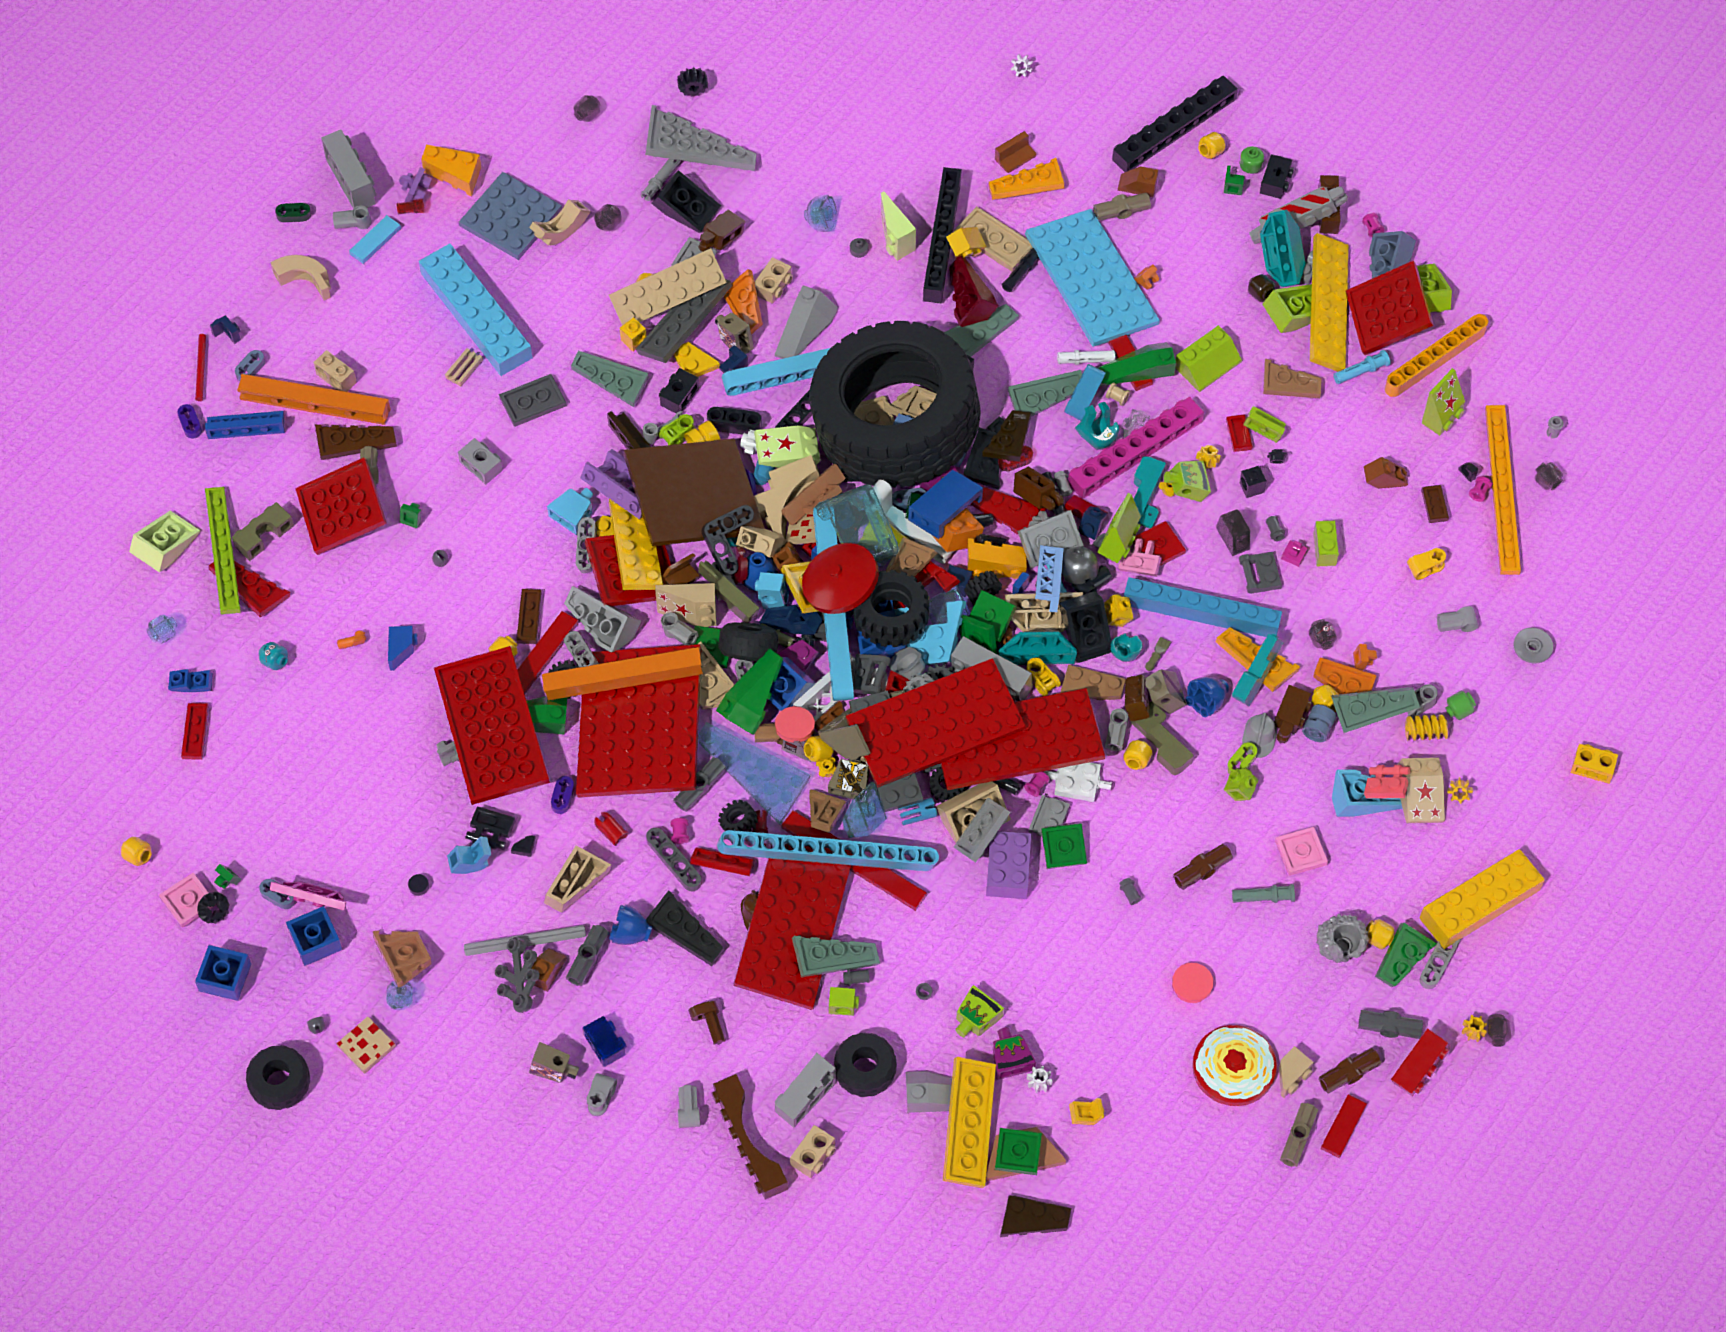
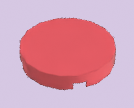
[775,706,815,743]
[1172,963,1213,1003]

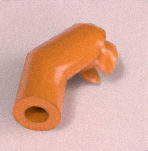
[337,630,366,649]

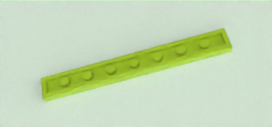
[205,487,240,615]

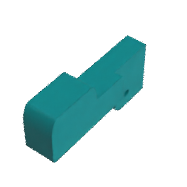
[1133,456,1166,528]
[1232,633,1284,706]

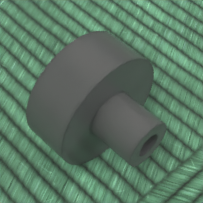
[850,238,868,258]

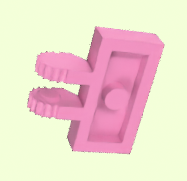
[1118,539,1161,577]

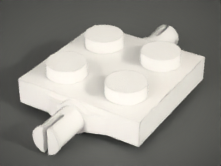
[1044,762,1112,802]

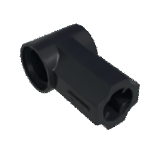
[1071,565,1112,595]

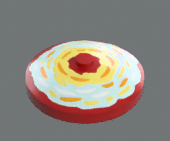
[1192,1025,1277,1106]

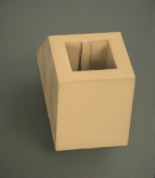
[736,526,784,557]
[1279,1046,1314,1098]

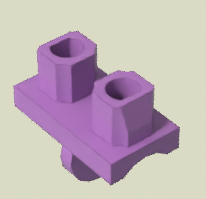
[399,167,432,204]

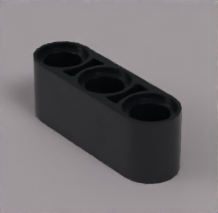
[707,407,762,435]

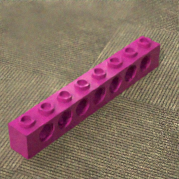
[1068,397,1204,499]

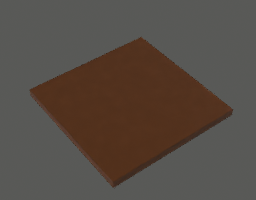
[623,438,765,546]

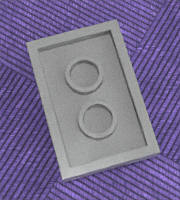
[1017,510,1084,567]
[954,798,1011,863]

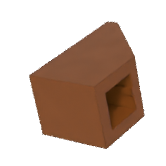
[1363,457,1408,489]

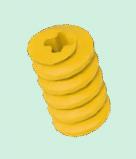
[1405,714,1448,741]

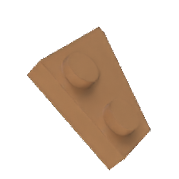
[809,789,846,833]

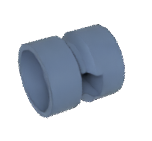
[1302,705,1336,742]

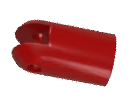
[594,812,628,846]

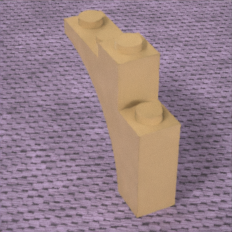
[754,455,820,548]

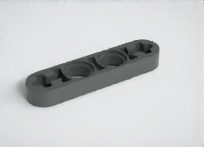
[646,827,701,892]

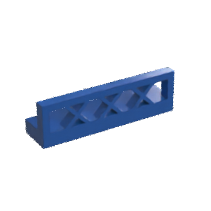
[205,411,285,439]

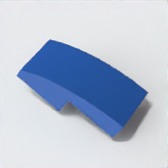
[168,669,213,692]

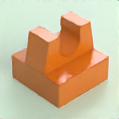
[1134,264,1159,290]
[1353,644,1377,671]

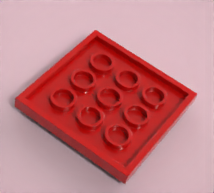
[1346,261,1434,355]
[295,457,387,555]
[585,535,671,606]

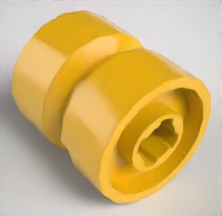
[684,420,720,443]

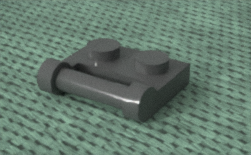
[1239,552,1282,594]
[851,654,891,695]

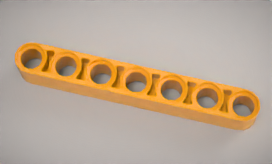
[1385,314,1488,397]

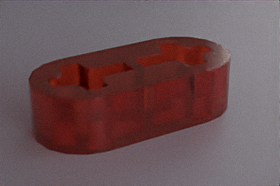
[998,446,1033,472]

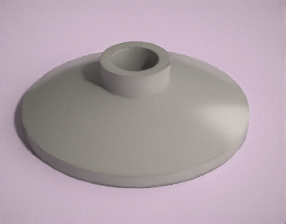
[1513,628,1553,664]

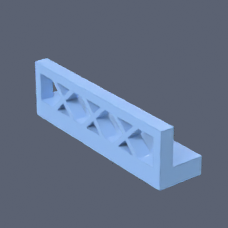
[1035,545,1064,612]

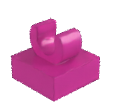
[1281,540,1308,567]

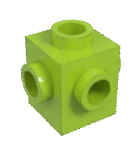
[1224,768,1258,801]

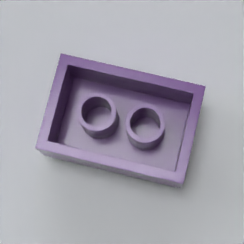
[986,831,1031,899]

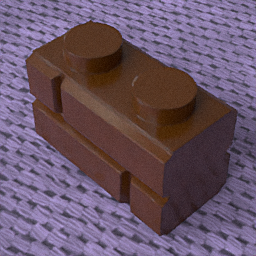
[1125,675,1150,721]

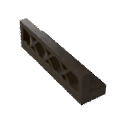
[607,411,651,449]

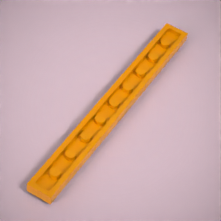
[1485,405,1521,575]

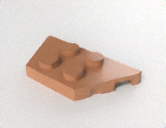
[373,931,431,989]
[986,1127,1066,1181]

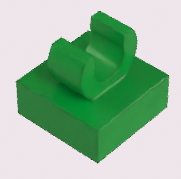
[400,503,421,528]
[214,864,241,889]

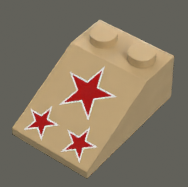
[655,583,716,627]
[1397,758,1445,823]

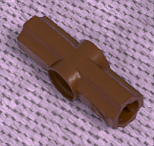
[1173,843,1233,890]
[1318,1048,1382,1094]

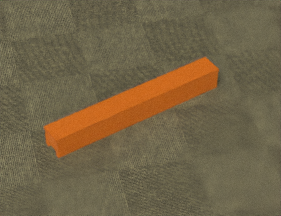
[237,374,391,425]
[542,647,703,700]

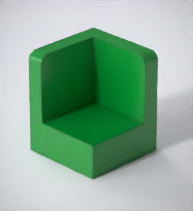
[1223,165,1244,196]

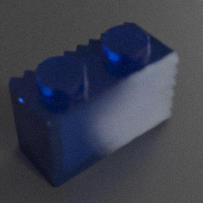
[582,1016,627,1067]

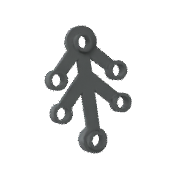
[495,937,539,1013]

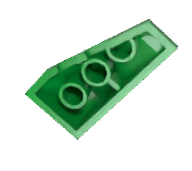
[1098,342,1176,386]
[716,649,783,735]
[526,696,567,735]

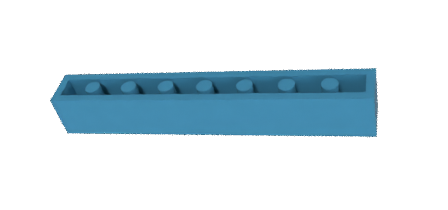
[1124,577,1282,637]

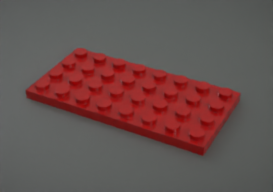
[434,646,550,805]
[846,658,1026,788]
[941,688,1105,790]
[733,845,851,1010]

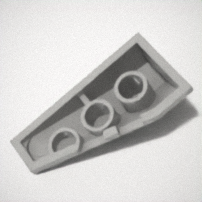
[564,586,641,652]

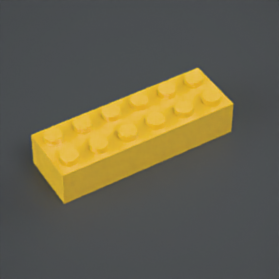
[1419,849,1545,949]

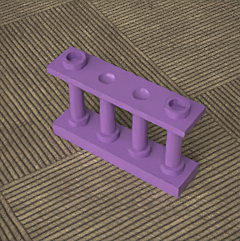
[580,449,642,519]

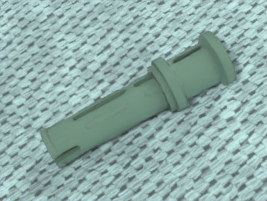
[1232,884,1295,903]

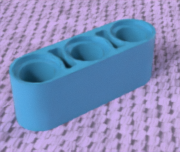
[1064,364,1105,421]

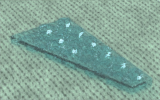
[698,722,810,825]

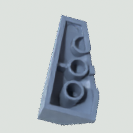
[1369,231,1416,278]

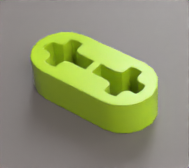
[1227,742,1257,774]

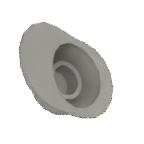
[889,647,925,680]
[1242,713,1277,758]

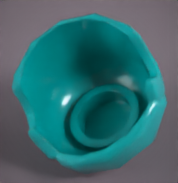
[1110,633,1143,662]

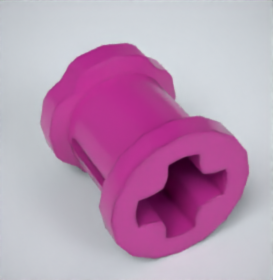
[1362,213,1384,237]
[1469,476,1492,502]
[1024,772,1050,797]
[670,818,689,844]

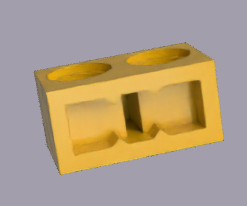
[1570,744,1618,784]

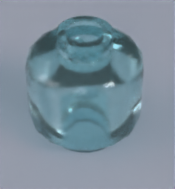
[146,614,177,643]
[386,981,413,1010]

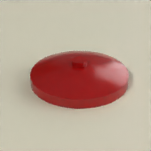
[802,543,879,614]

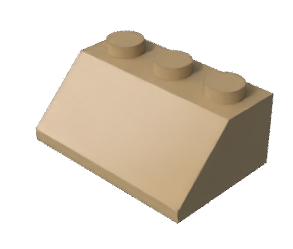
[936,782,1011,843]

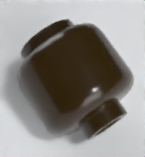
[1248,274,1276,302]

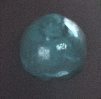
[804,195,837,232]

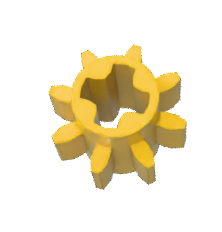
[1196,445,1221,469]
[1447,777,1473,804]
[1462,1015,1488,1042]

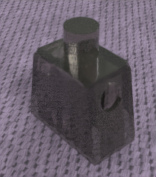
[1216,509,1250,556]

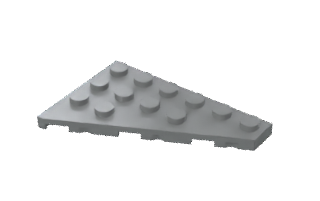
[645,105,756,171]

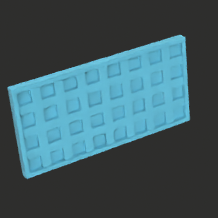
[1025,209,1160,347]

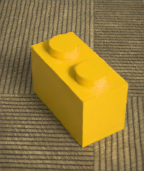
[946,227,987,258]

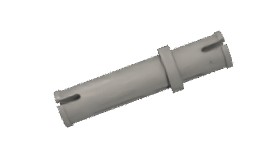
[641,159,680,201]

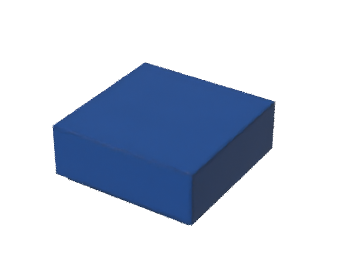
[1012,572,1029,594]

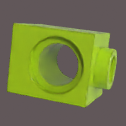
[829,987,859,1016]

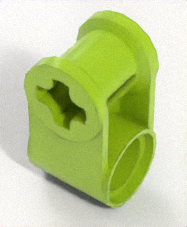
[658,414,695,445]

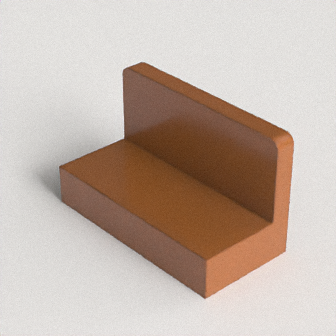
[995,131,1036,173]
[661,553,700,585]

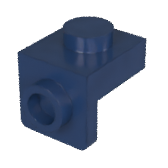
[210,315,241,344]
[1078,506,1107,540]

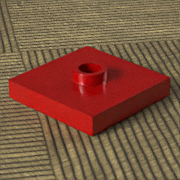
[1133,521,1186,566]

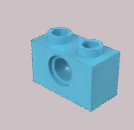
[755,572,789,609]

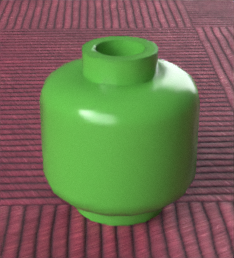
[1239,146,1264,174]
[1445,691,1476,720]

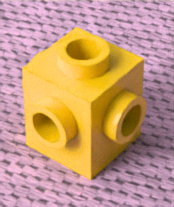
[1104,595,1134,627]

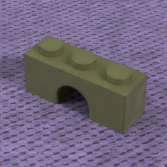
[232,502,294,561]

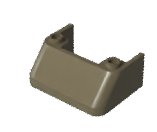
[818,690,905,760]

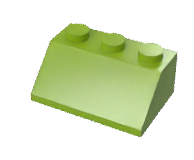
[1175,325,1242,392]
[1097,493,1141,563]

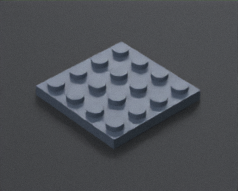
[459,172,562,260]

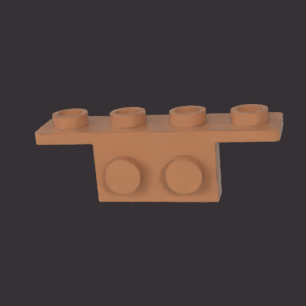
[781,464,845,525]

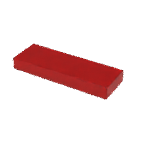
[181,703,209,760]
[690,847,755,876]
[1321,1094,1367,1158]

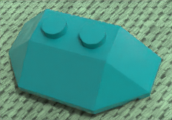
[1260,210,1306,287]
[998,632,1077,665]

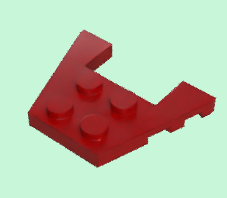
[892,561,960,609]

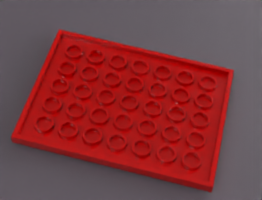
[576,644,702,798]

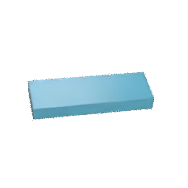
[349,215,401,264]

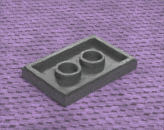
[499,374,567,427]

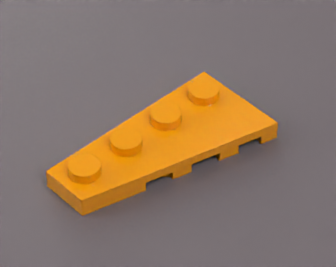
[988,158,1064,200]
[1215,627,1300,692]

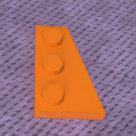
[724,269,763,335]
[1313,657,1377,694]

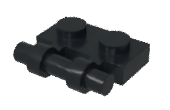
[465,806,515,850]

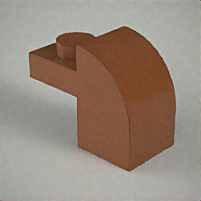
[772,542,804,571]

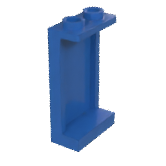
[908,470,983,539]

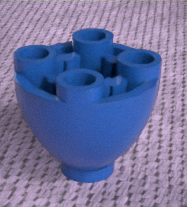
[743,552,778,591]
[1185,677,1229,718]
[609,904,652,945]

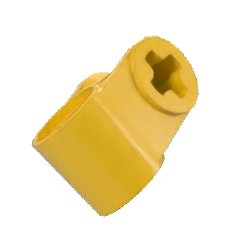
[1407,548,1446,580]
[1026,658,1061,696]

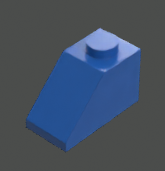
[388,626,418,671]

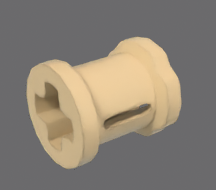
[1105,383,1130,406]

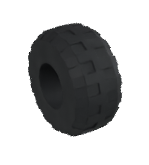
[719,622,778,661]
[834,1033,897,1097]
[246,1045,310,1110]

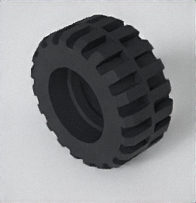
[854,570,929,647]

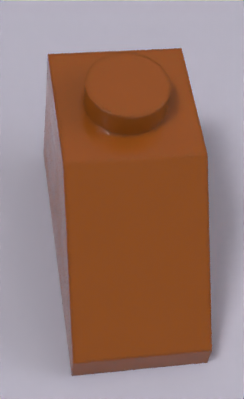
[1117,166,1158,197]
[531,948,567,992]

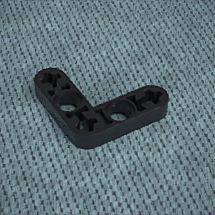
[701,505,754,575]

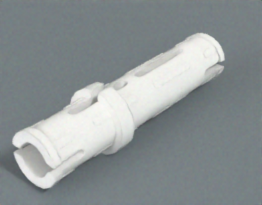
[1057,350,1115,365]

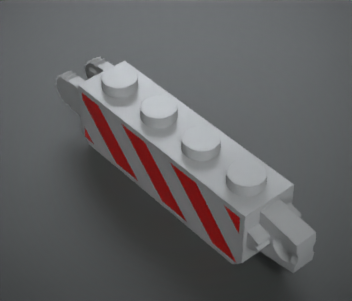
[1249,186,1348,244]

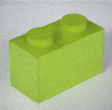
[1313,521,1339,566]

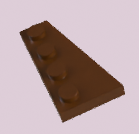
[315,424,397,460]

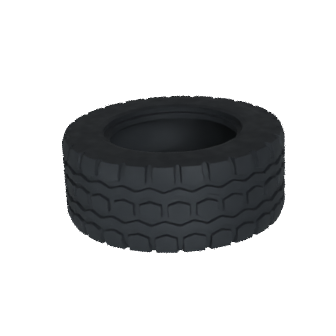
[809,321,981,488]

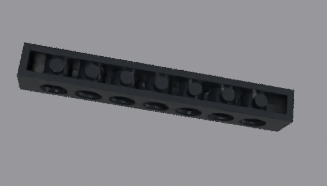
[1112,75,1238,172]
[923,167,962,303]

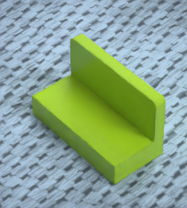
[1243,406,1286,443]

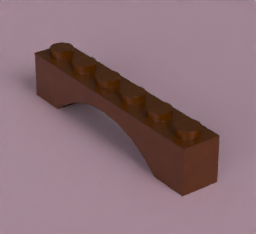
[711,1074,788,1200]

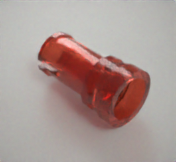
[396,198,424,215]

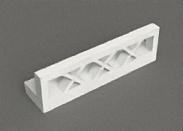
[793,655,855,721]

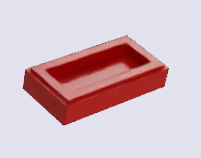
[1226,414,1253,452]

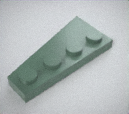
[571,350,649,407]
[1331,687,1420,733]
[792,936,880,977]

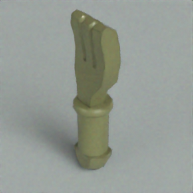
[1145,637,1171,671]

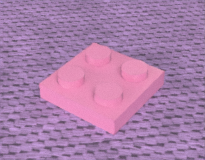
[1275,827,1328,876]
[159,873,216,928]

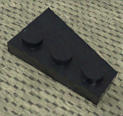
[963,427,1000,490]

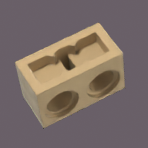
[755,257,793,304]
[313,350,357,392]
[790,1125,836,1178]

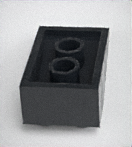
[651,170,721,233]
[1059,591,1112,663]

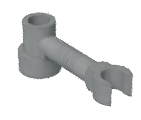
[643,411,683,445]

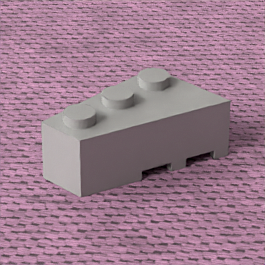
[775,1053,836,1128]

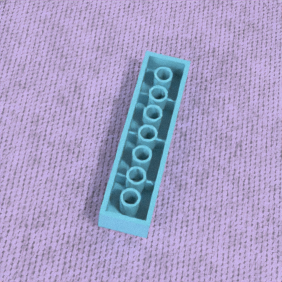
[419,244,532,376]

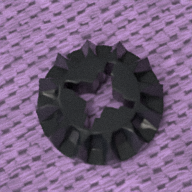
[197,892,230,924]

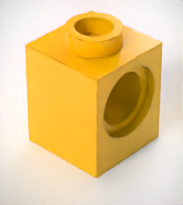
[619,317,647,352]

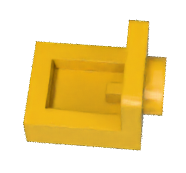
[1069,1098,1104,1125]

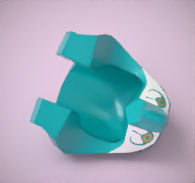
[1075,402,1119,450]

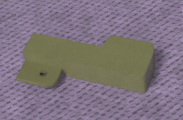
[698,561,759,623]
[1131,701,1194,775]

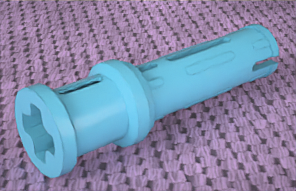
[1333,350,1390,384]

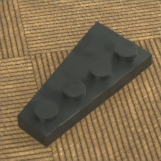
[646,890,724,966]

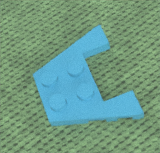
[894,600,966,665]

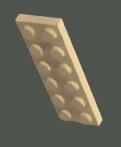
[609,248,727,326]

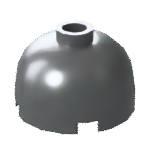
[1061,547,1099,584]

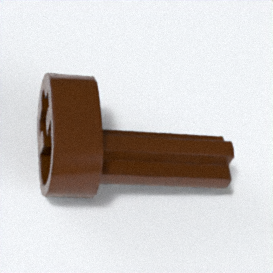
[688,1001,725,1045]

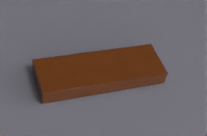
[516,589,542,644]

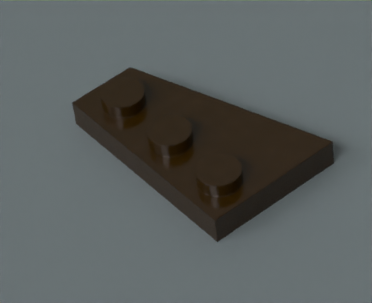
[982,410,1031,462]
[1000,1195,1071,1237]

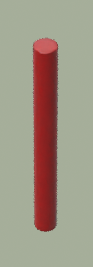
[195,334,206,401]

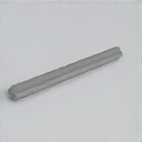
[464,925,586,956]

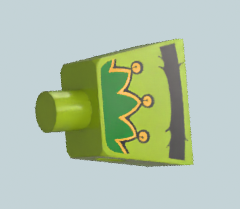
[1164,461,1211,502]
[955,985,1004,1038]

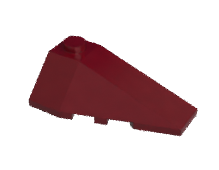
[949,256,998,327]

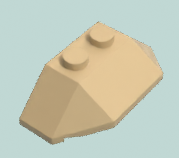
[1005,592,1083,632]

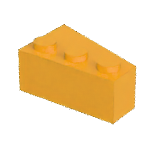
[421,144,481,197]
[967,538,1027,579]

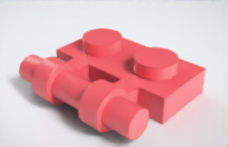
[1364,765,1410,798]

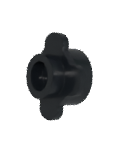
[1267,449,1287,464]
[797,635,818,647]

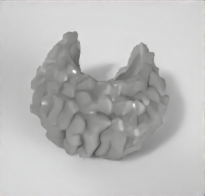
[1316,914,1369,963]

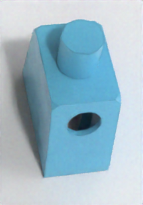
[547,488,593,535]

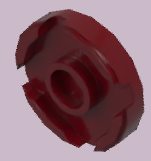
[729,546,748,585]

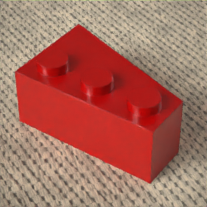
[1391,1028,1450,1096]

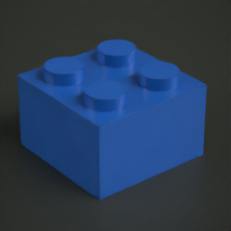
[769,657,815,711]
[286,906,343,966]
[195,945,251,1001]

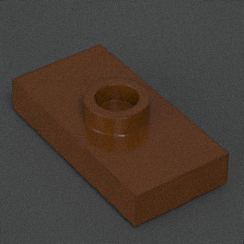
[1421,485,1449,523]

